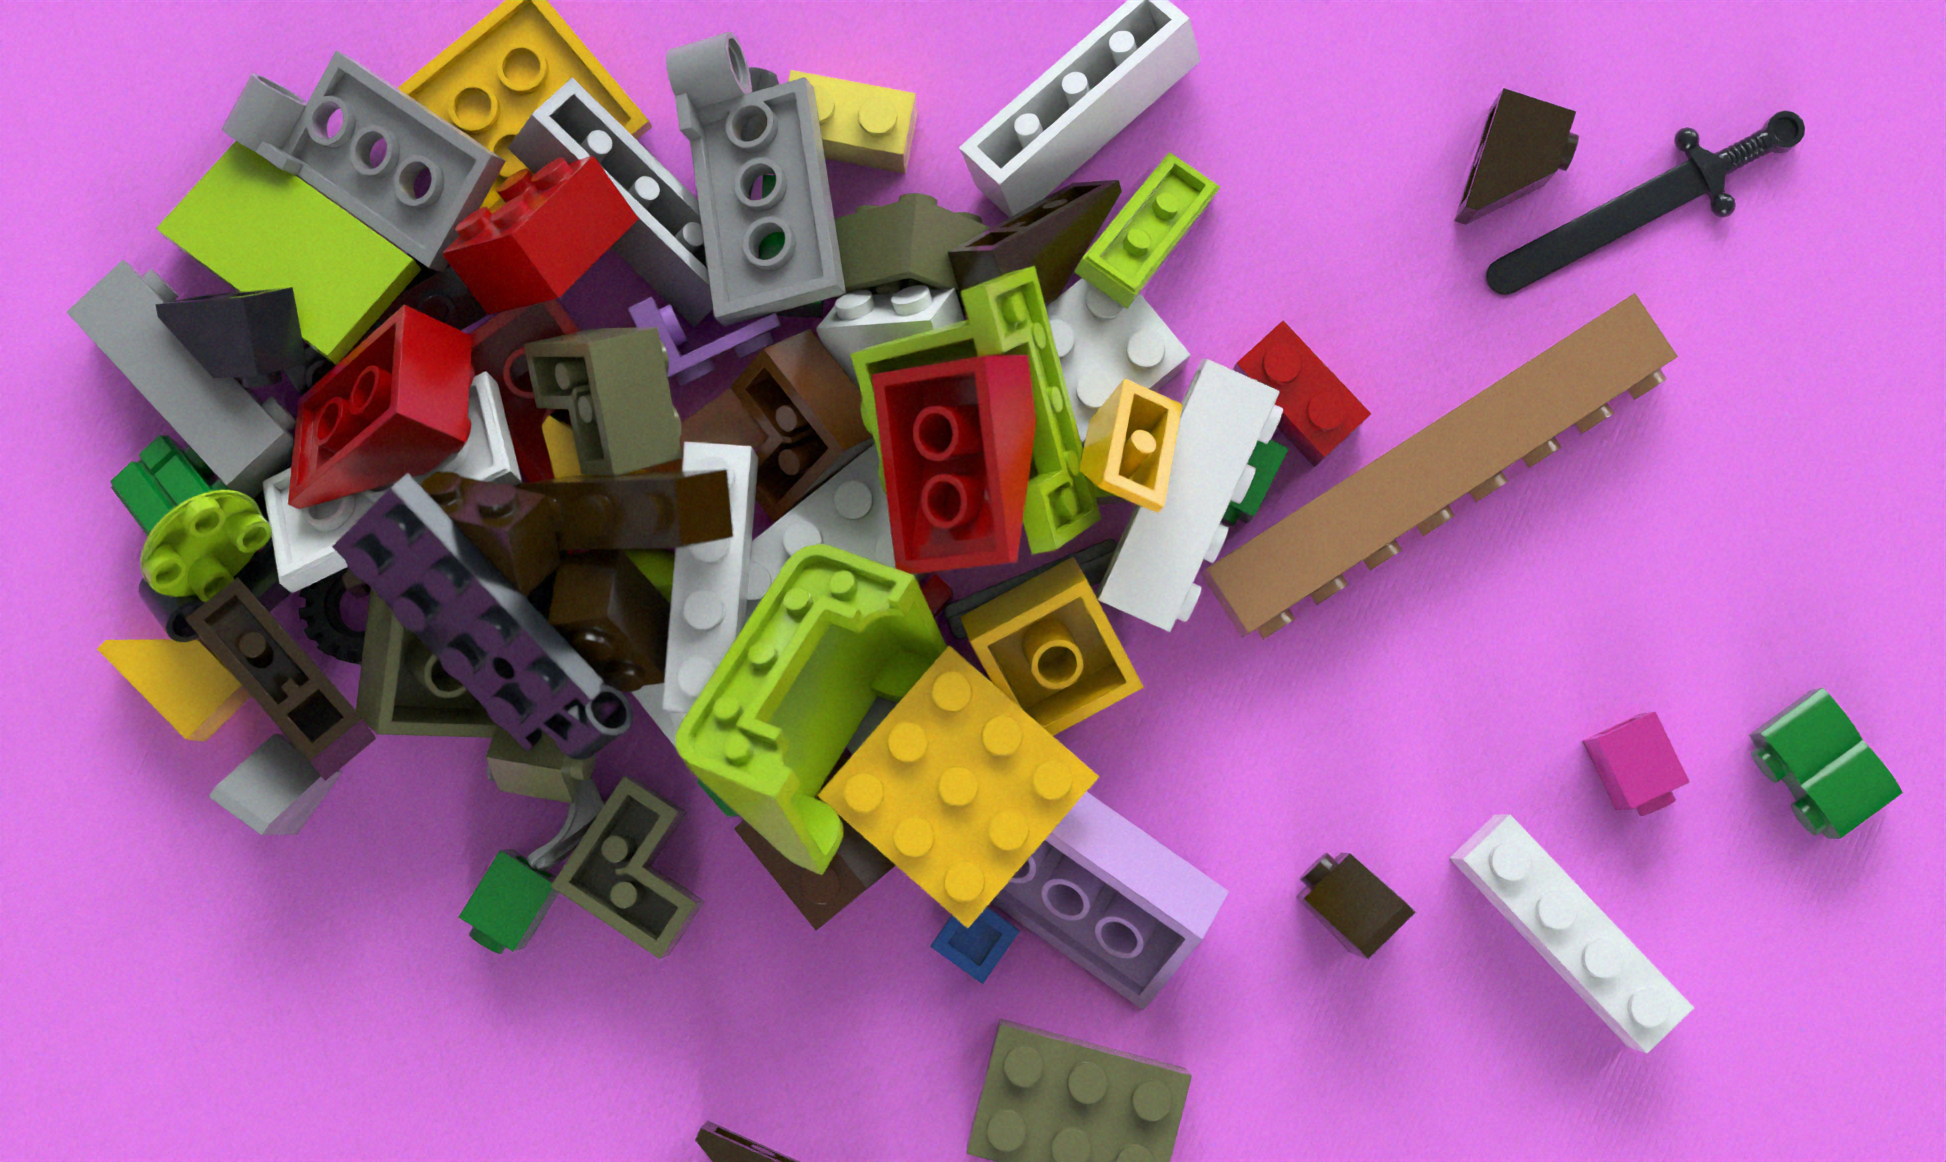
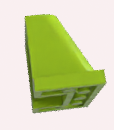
[850,266,1101,555]

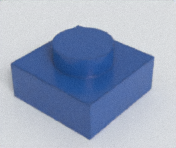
[930,907,1020,984]

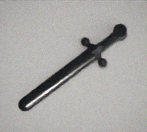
[1486,111,1805,295]

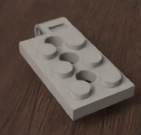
[666,32,846,326]
[222,51,506,272]

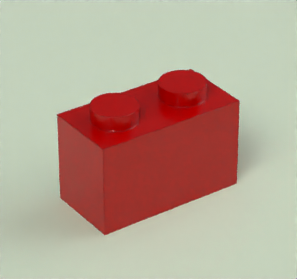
[1233,320,1372,467]

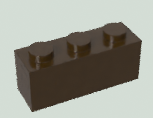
[519,469,734,550]

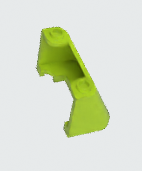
[675,544,947,875]

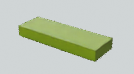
[1074,152,1221,309]

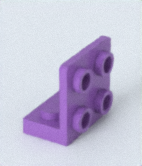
[628,297,781,386]

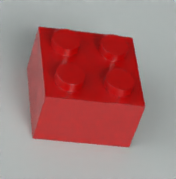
[441,155,639,315]

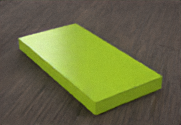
[156,141,421,365]

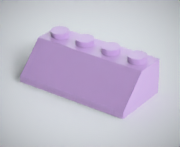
[991,792,1229,1010]

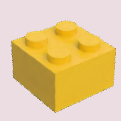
[960,556,1144,736]

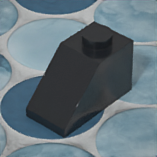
[155,287,307,388]

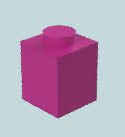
[1582,711,1690,816]

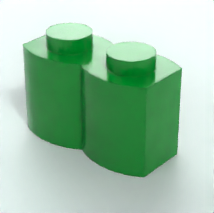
[1749,688,1903,839]

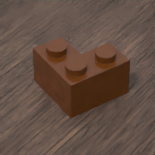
[730,329,875,523]

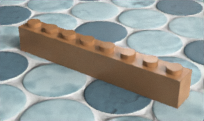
[1201,293,1678,640]

